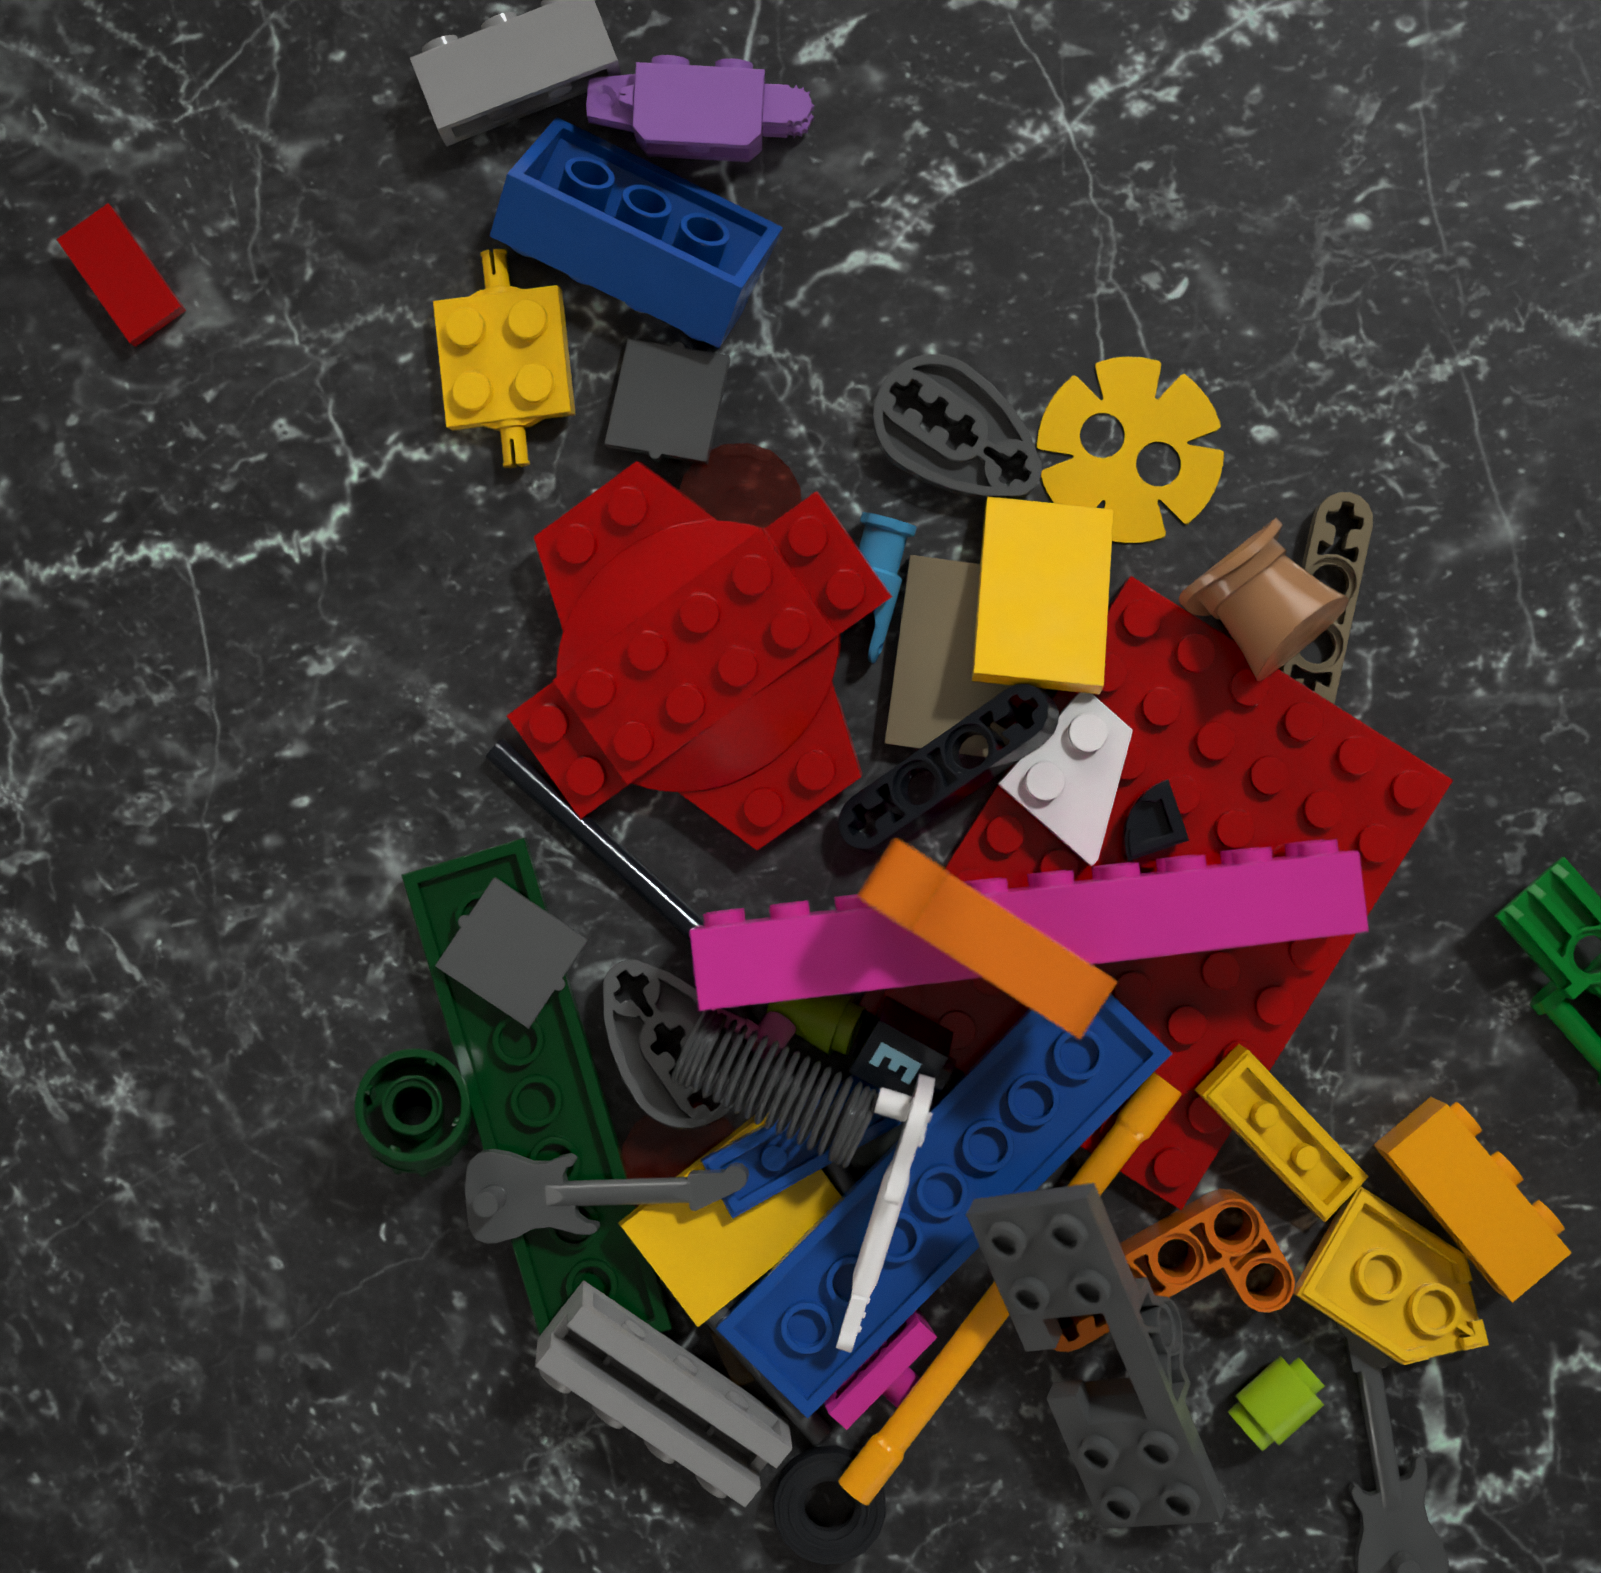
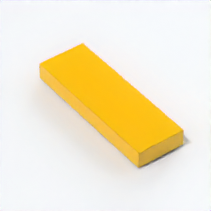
[1194,1044,1369,1222]

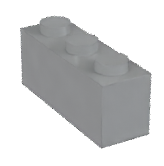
[410,0,621,146]

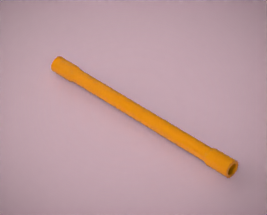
[838,1072,1182,1506]

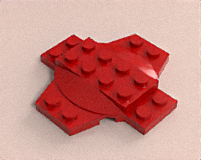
[506,461,893,850]

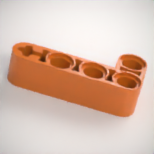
[857,838,1117,1040]
[1054,1189,1295,1352]

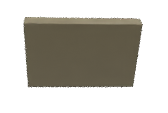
[884,555,1016,758]

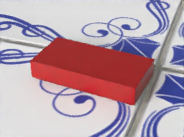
[56,203,186,347]

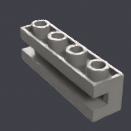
[535,1280,792,1507]

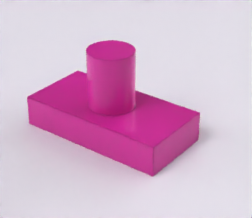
[824,1309,937,1430]

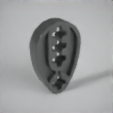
[873,354,1042,500]
[603,959,748,1130]

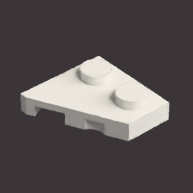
[997,692,1133,866]

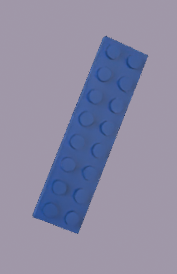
[716,993,1172,1419]

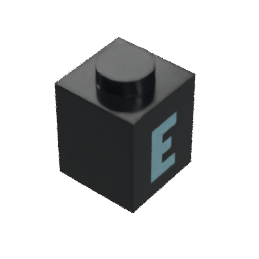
[849,996,956,1096]

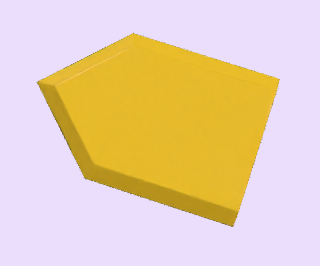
[1294,1186,1489,1365]

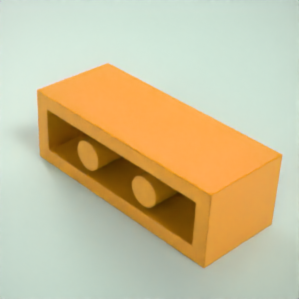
[1373,1097,1572,1303]

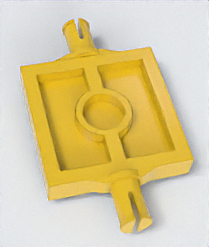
[433,249,576,468]

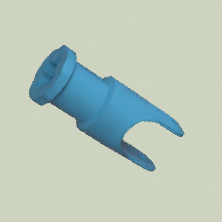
[840,512,917,663]

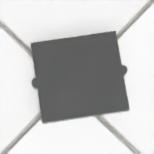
[604,338,731,465]
[435,877,589,1028]

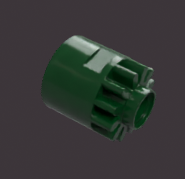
[355,1049,472,1177]

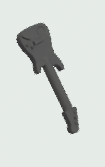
[465,1149,750,1244]
[1336,1322,1449,1573]

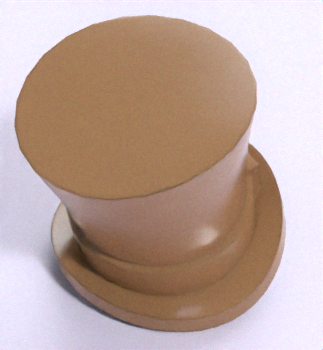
[1179,517,1349,681]

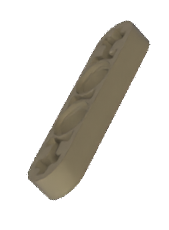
[1280,492,1373,704]

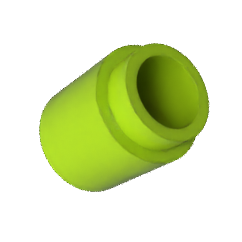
[1228,1356,1325,1451]

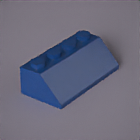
[490,117,783,348]

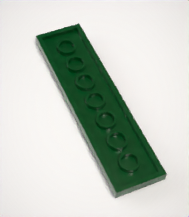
[401,837,673,1336]

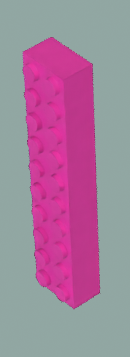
[690,839,1369,1011]

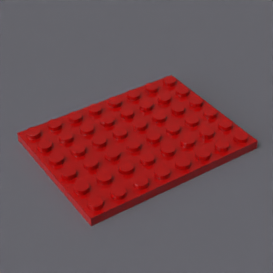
[858,576,1453,1210]

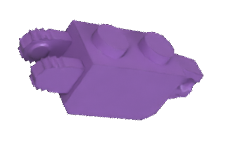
[586,55,814,162]

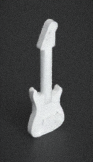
[836,1074,935,1353]

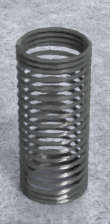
[672,1009,880,1168]

